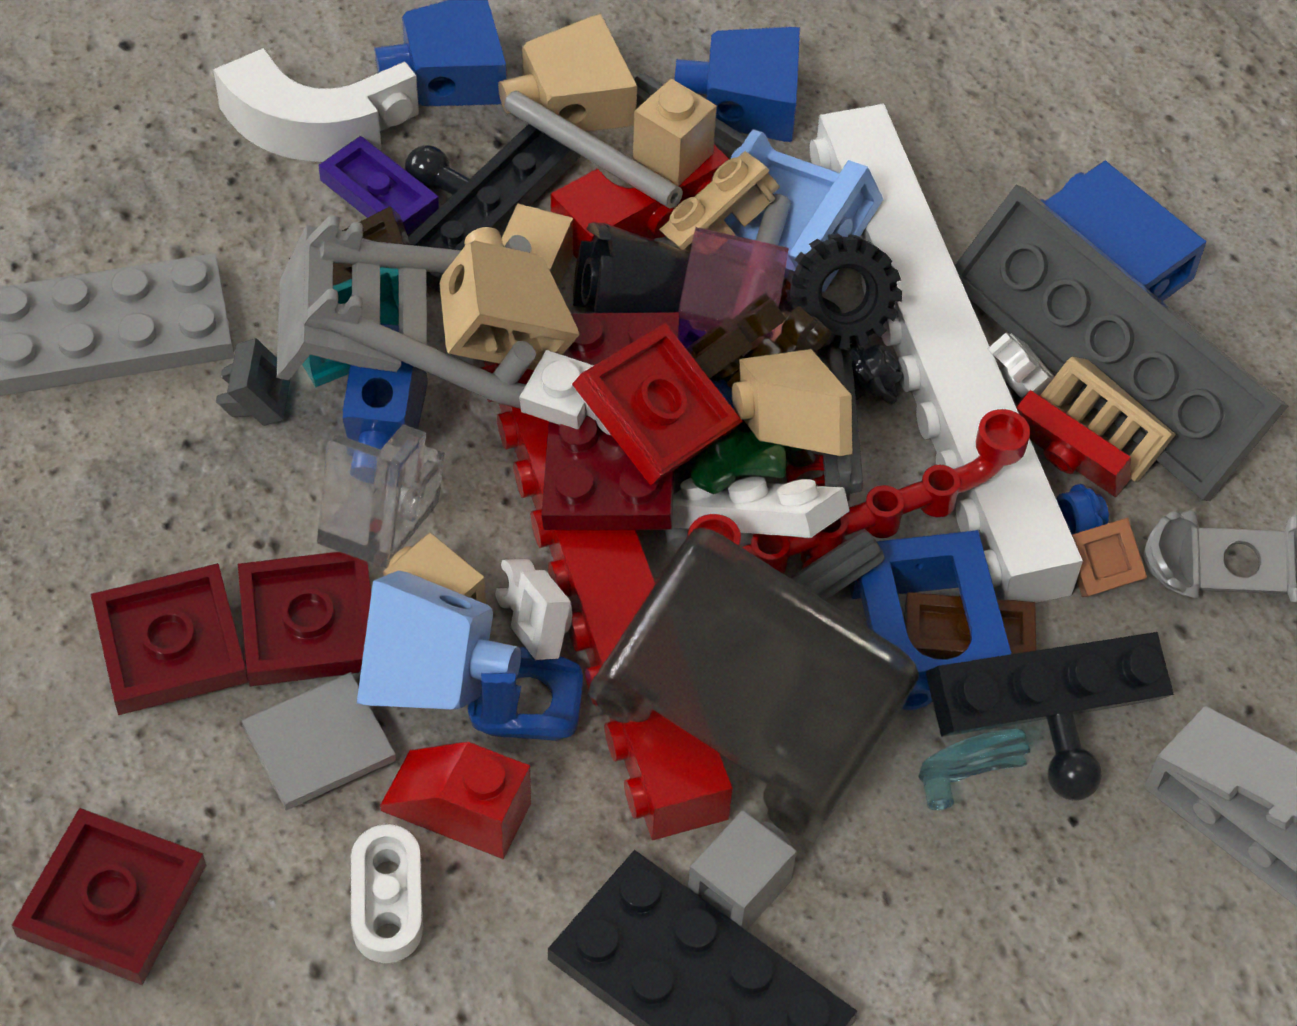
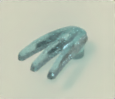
[918,729,1030,810]

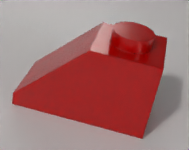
[380,741,531,859]

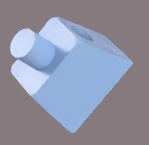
[357,570,521,710]

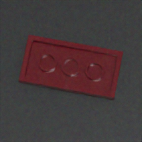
[541,312,680,530]

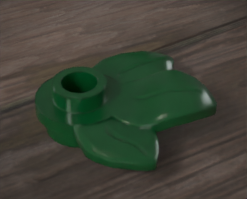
[690,428,802,494]

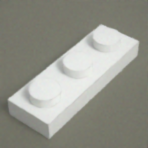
[672,477,849,538]

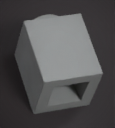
[688,810,797,930]

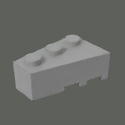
[1144,706,1297,907]

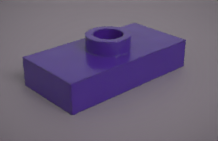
[318,136,439,235]

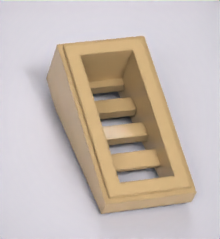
[1040,357,1176,482]

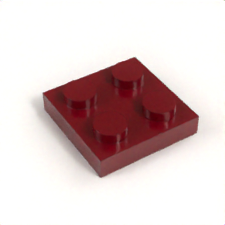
[238,548,371,687]
[91,563,249,715]
[11,808,206,985]

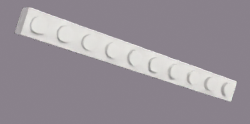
[810,104,1083,603]

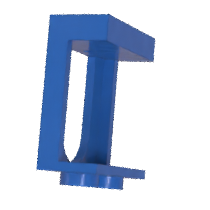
[849,530,1011,710]

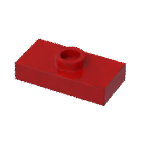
[1016,390,1131,498]

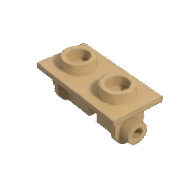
[659,151,780,259]

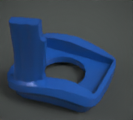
[468,647,583,741]

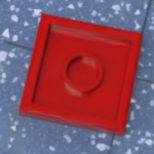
[572,322,743,486]

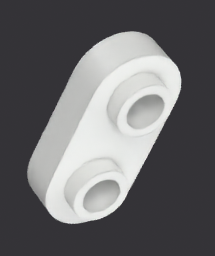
[351,824,423,963]

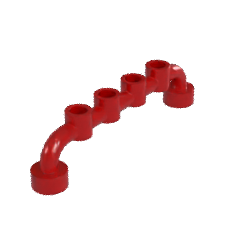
[687,409,1030,581]

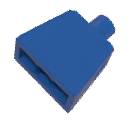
[374,0,506,106]
[675,27,800,142]
[343,323,428,481]

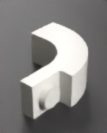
[213,49,419,162]

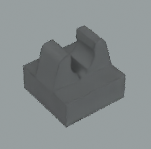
[216,338,291,426]

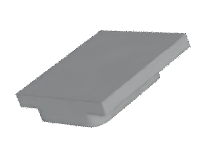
[241,672,396,810]

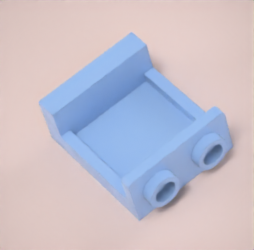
[718,129,883,292]

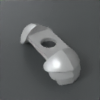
[1142,511,1297,602]

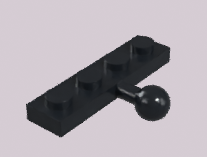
[405,124,581,293]
[925,632,1174,801]

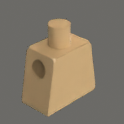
[498,14,637,132]
[439,227,580,370]

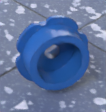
[1056,484,1109,535]

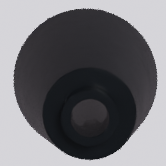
[573,222,740,327]

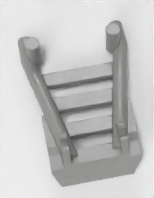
[276,215,536,409]

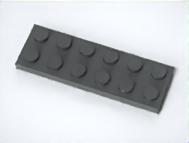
[954,184,1288,501]

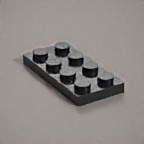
[548,850,858,1026]

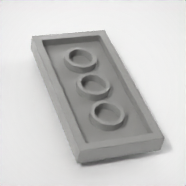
[0,253,234,396]

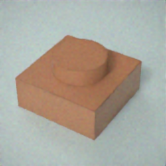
[1072,517,1147,597]

